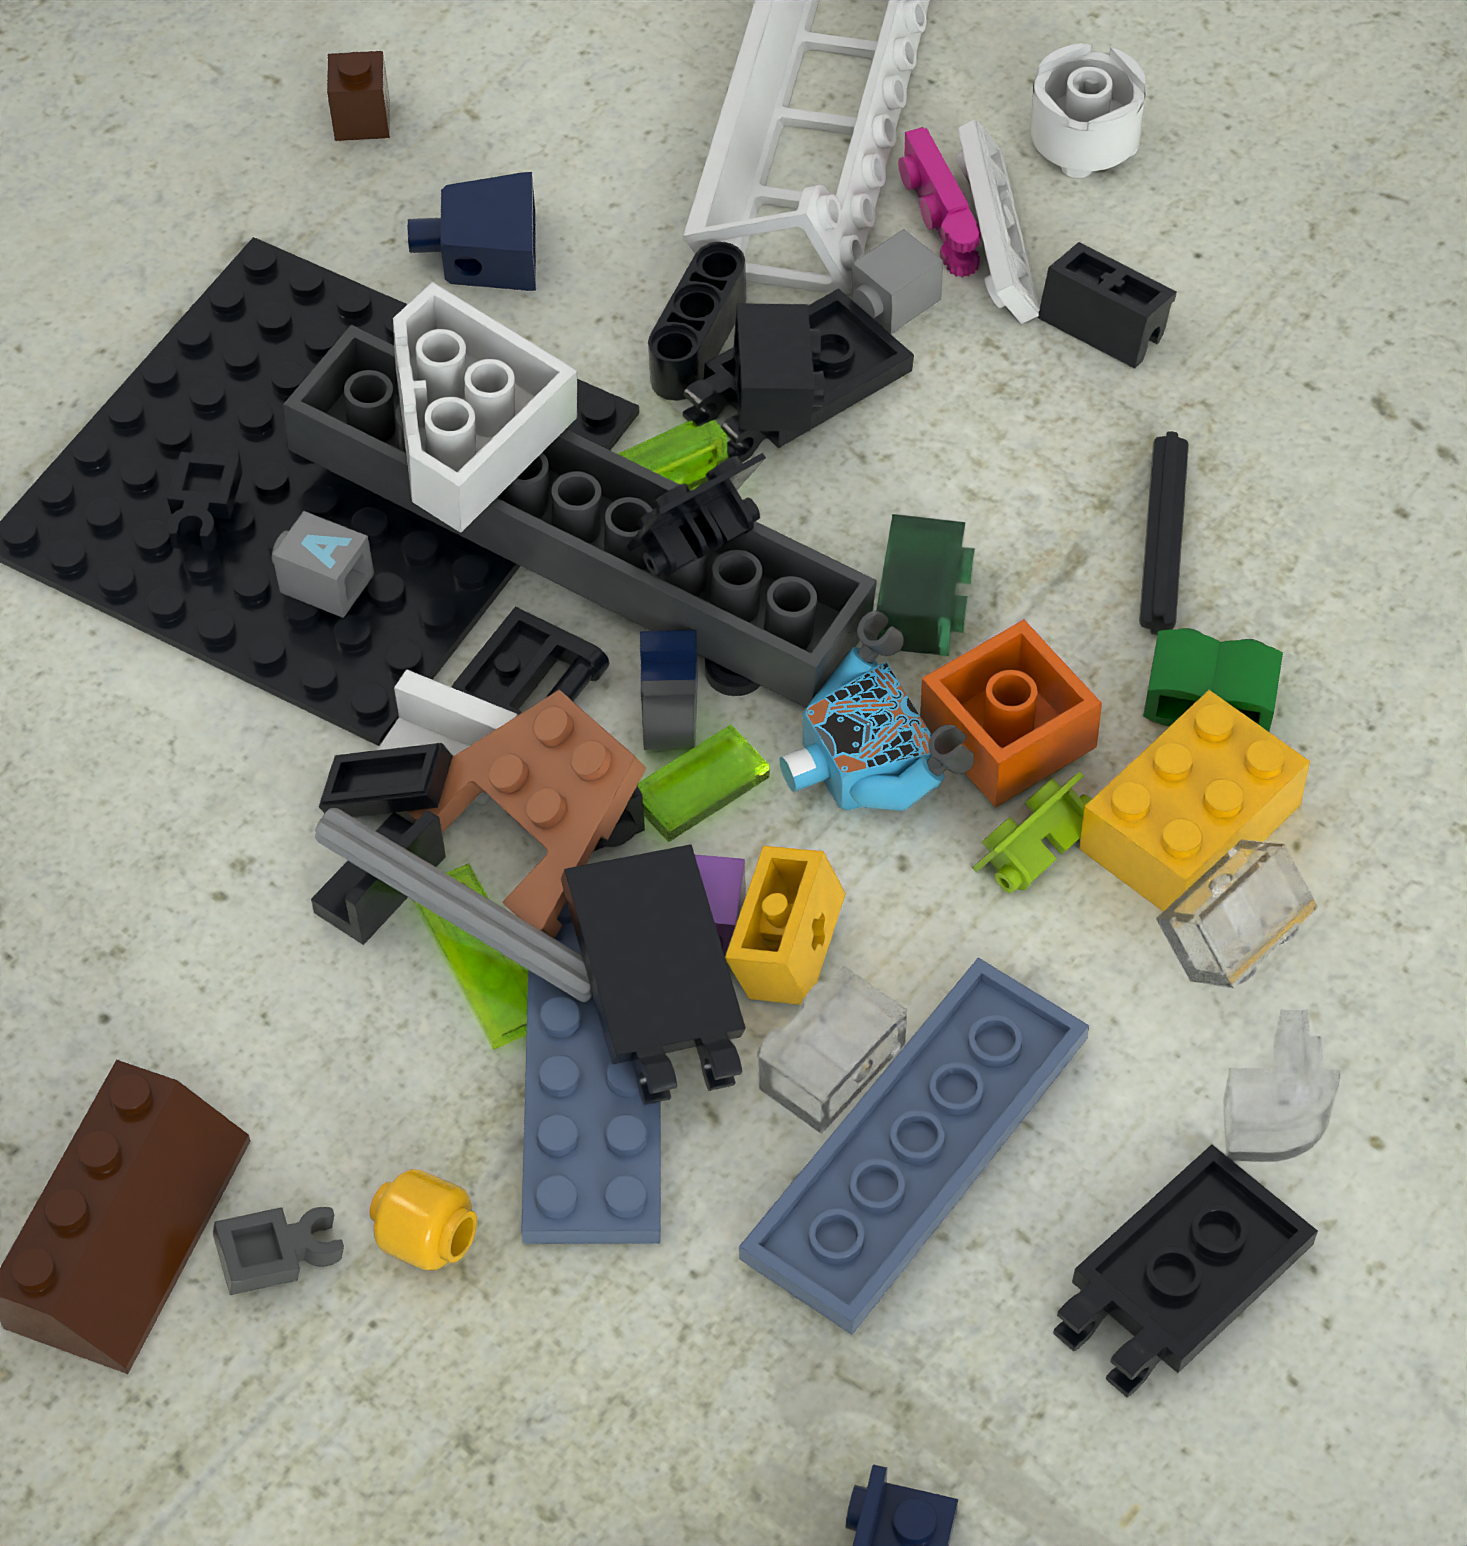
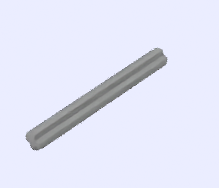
[315,808,593,1002]

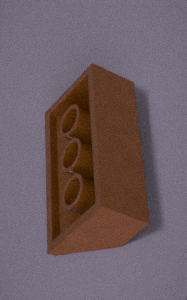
[0,1059,251,1374]

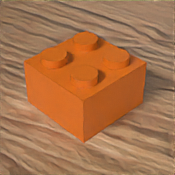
[920,619,1102,808]

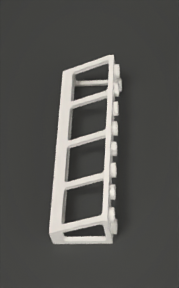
[683,0,930,294]

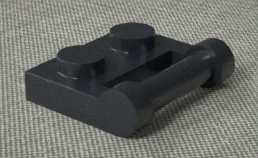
[451,606,610,716]

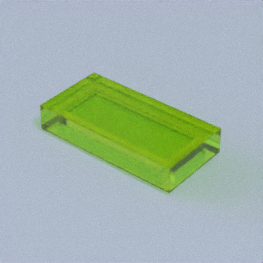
[637,724,770,843]

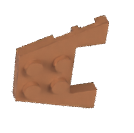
[407,690,646,939]

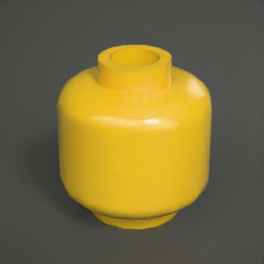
[369,1169,477,1271]

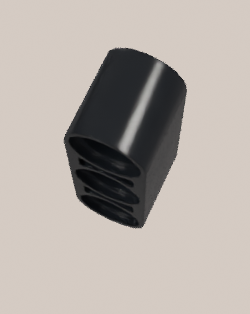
[648,242,746,401]

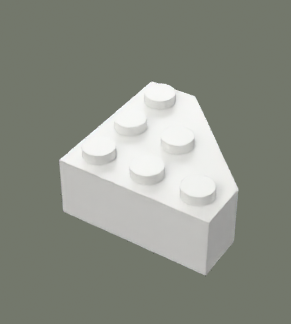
[393,282,577,533]

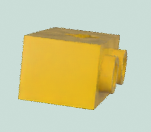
[725,846,846,1006]

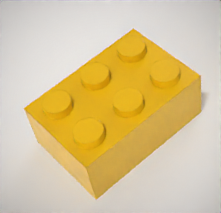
[1080,690,1310,923]

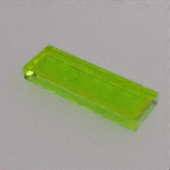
[412,863,528,1050]

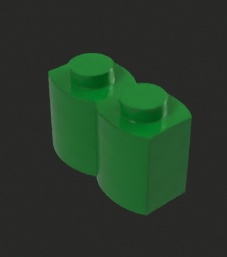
[1143,628,1283,732]

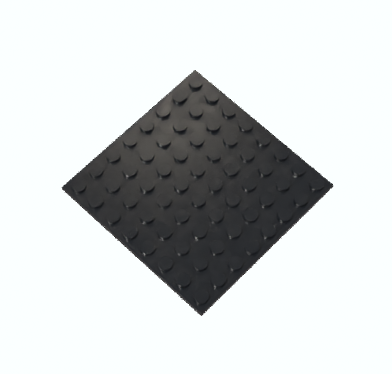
[0,237,639,746]

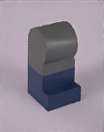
[640,630,698,750]

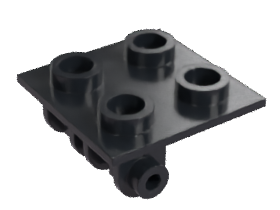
[627,453,766,575]

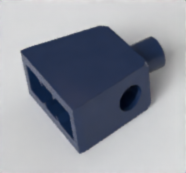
[407,172,536,291]

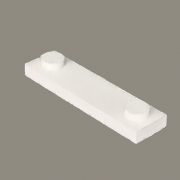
[957,119,1040,324]

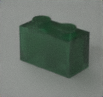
[876,514,975,656]

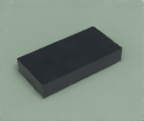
[319,743,453,817]

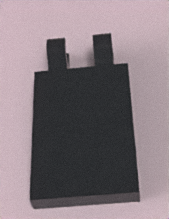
[683,288,914,463]
[561,844,746,1105]
[1053,1144,1318,1398]

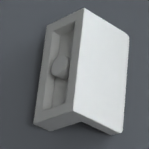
[377,669,517,805]

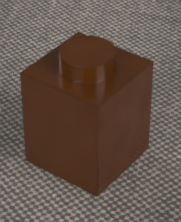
[327,51,390,141]

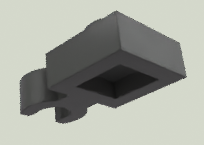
[213,1207,344,1295]

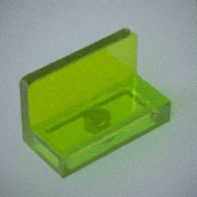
[618,419,728,490]

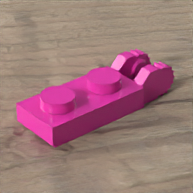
[898,127,981,278]

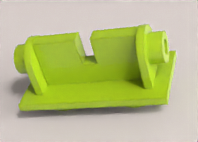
[972,771,1092,893]

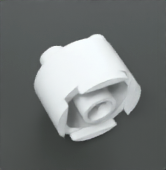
[1030,43,1145,178]

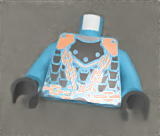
[779,611,974,811]

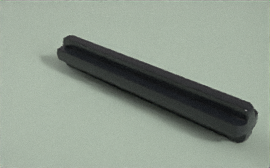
[1139,431,1189,635]

